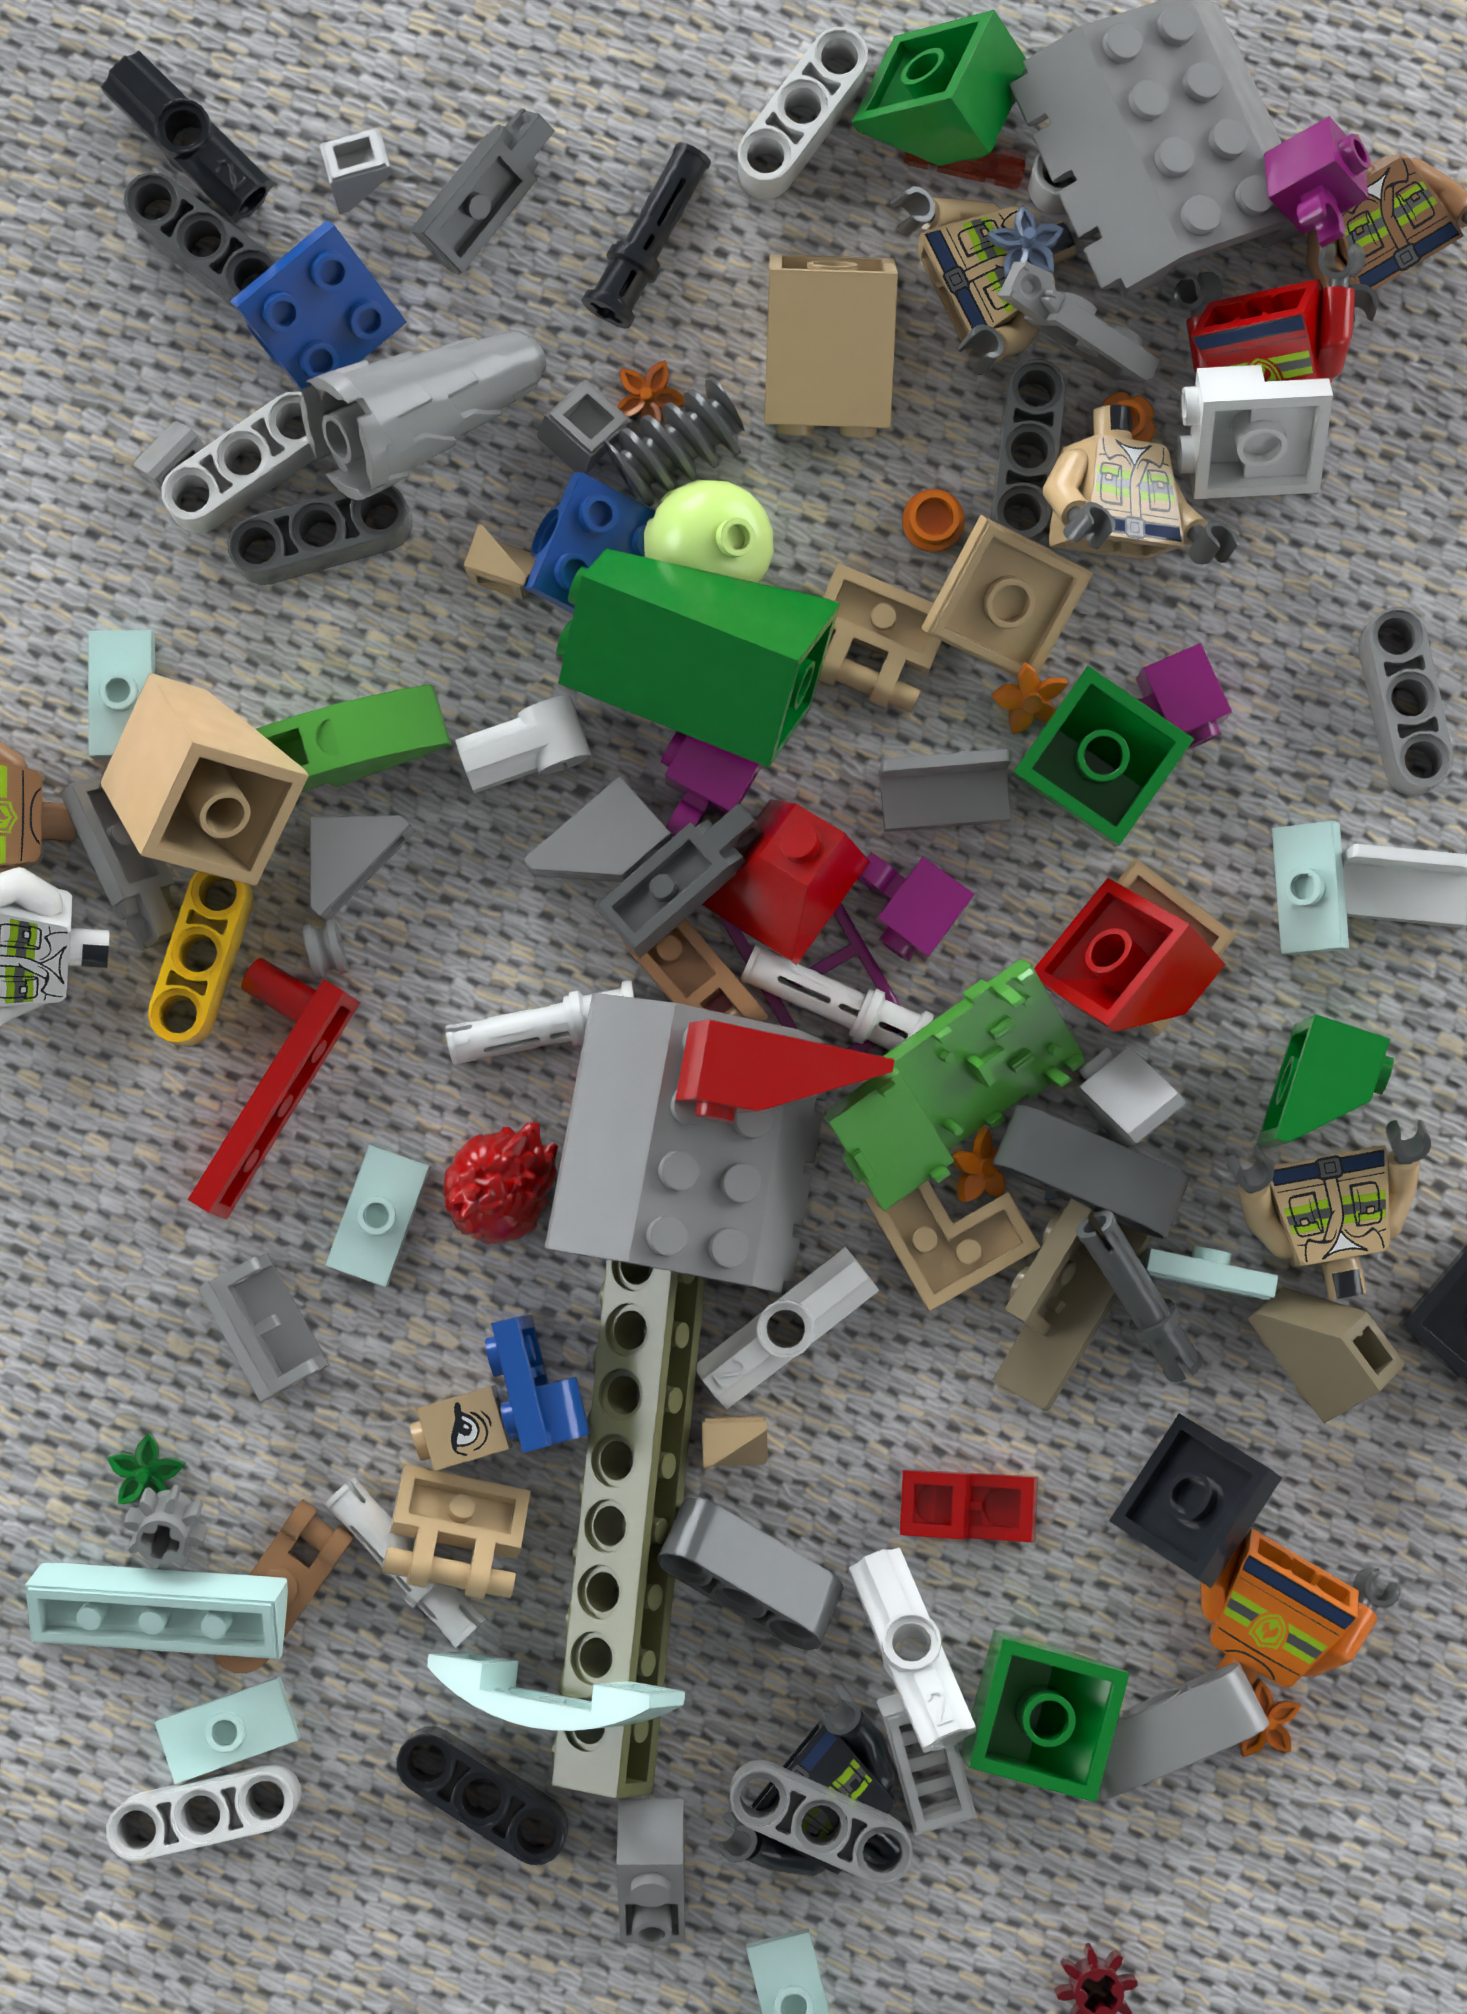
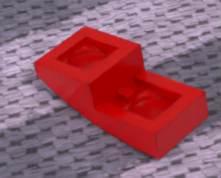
[900,1470,1038,1543]

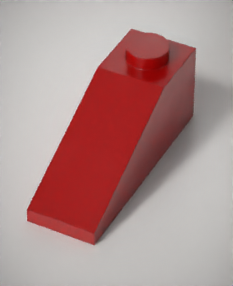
[675,1019,895,1123]

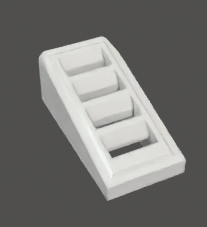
[877,1693,977,1836]

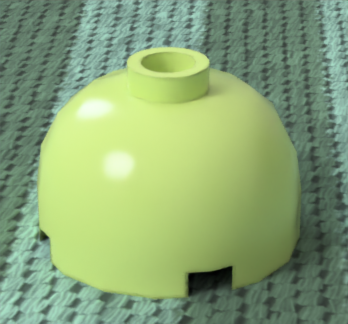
[644,480,774,583]

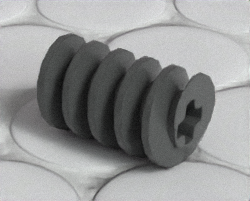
[603,377,745,507]

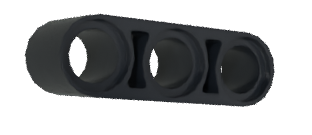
[396,1726,568,1865]

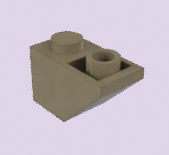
[1247,1287,1406,1424]

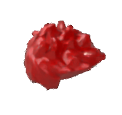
[443,1121,559,1244]

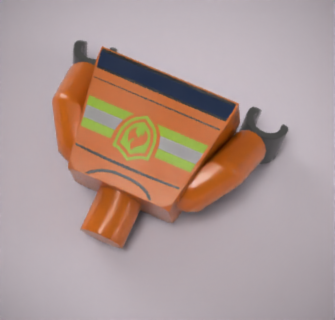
[1200,1528,1400,1688]

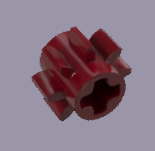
[1054,1943,1138,2014]

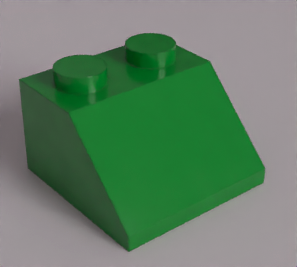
[851,10,1026,166]
[1011,666,1194,847]
[1256,1014,1394,1149]
[960,1629,1130,1802]

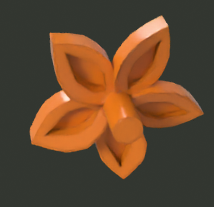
[617,360,684,424]
[991,662,1068,735]
[951,1126,1005,1202]
[1239,1679,1301,1757]

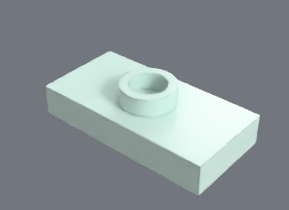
[88,630,155,759]
[1272,821,1349,955]
[325,1145,431,1287]
[1141,1246,1279,1300]
[154,1676,301,1784]
[746,1928,830,2014]

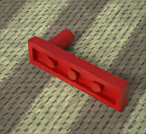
[187,957,361,1220]

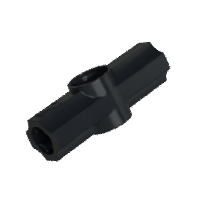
[101,51,273,223]

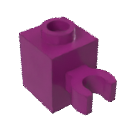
[1264,116,1371,248]
[1136,643,1232,750]
[660,731,762,837]
[857,852,975,962]

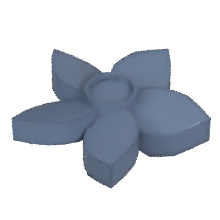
[986,205,1064,279]

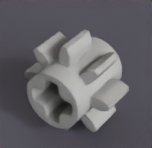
[123,1485,208,1569]

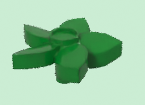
[107,1432,186,1505]

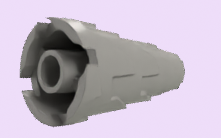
[301,331,546,500]

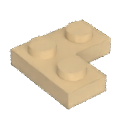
[864,1181,1041,1312]

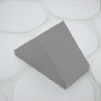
[310,815,415,921]

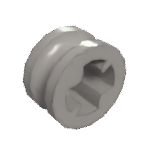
[303,918,348,980]

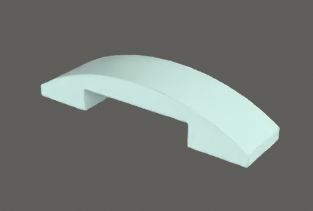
[427,1651,685,1731]

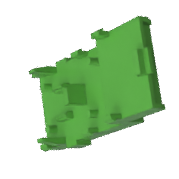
[823,958,1086,1211]

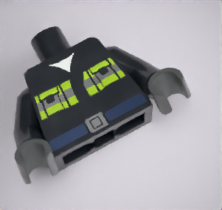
[709,1684,900,1876]

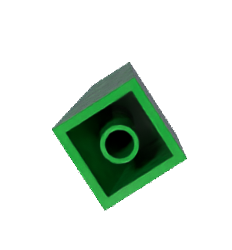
[556,548,840,768]

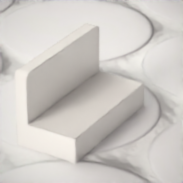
[1342,844,1467,928]

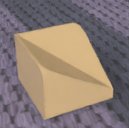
[464,524,536,600]
[702,1415,768,1470]

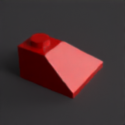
[702,799,870,966]
[1034,878,1226,1032]

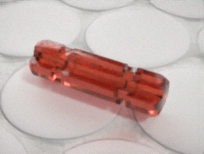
[903,148,1026,189]

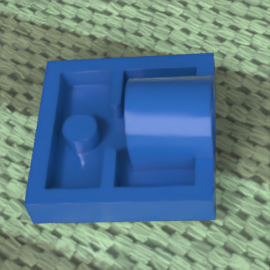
[230,220,407,392]
[524,472,656,614]
[485,1314,590,1453]

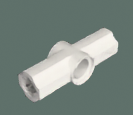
[696,1246,880,1410]
[848,1548,976,1753]

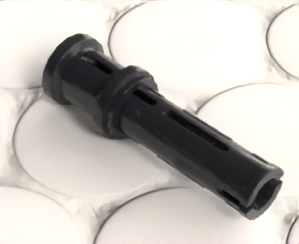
[581,142,711,329]

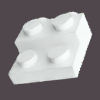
[1177,365,1333,499]

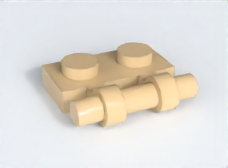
[819,563,942,713]
[382,1464,531,1600]

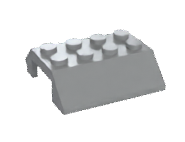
[1009,0,1302,297]
[544,993,827,1293]

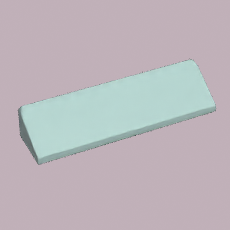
[25,1563,288,1659]

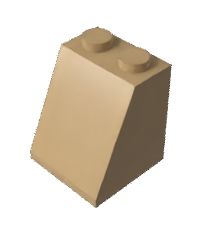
[764,254,898,438]
[100,673,309,886]

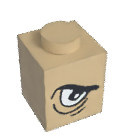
[410,1385,513,1471]

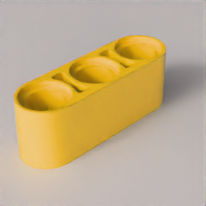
[148,871,254,1047]

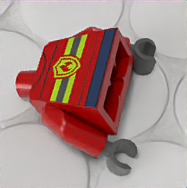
[1174,243,1365,384]

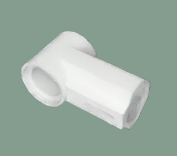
[455,695,592,794]

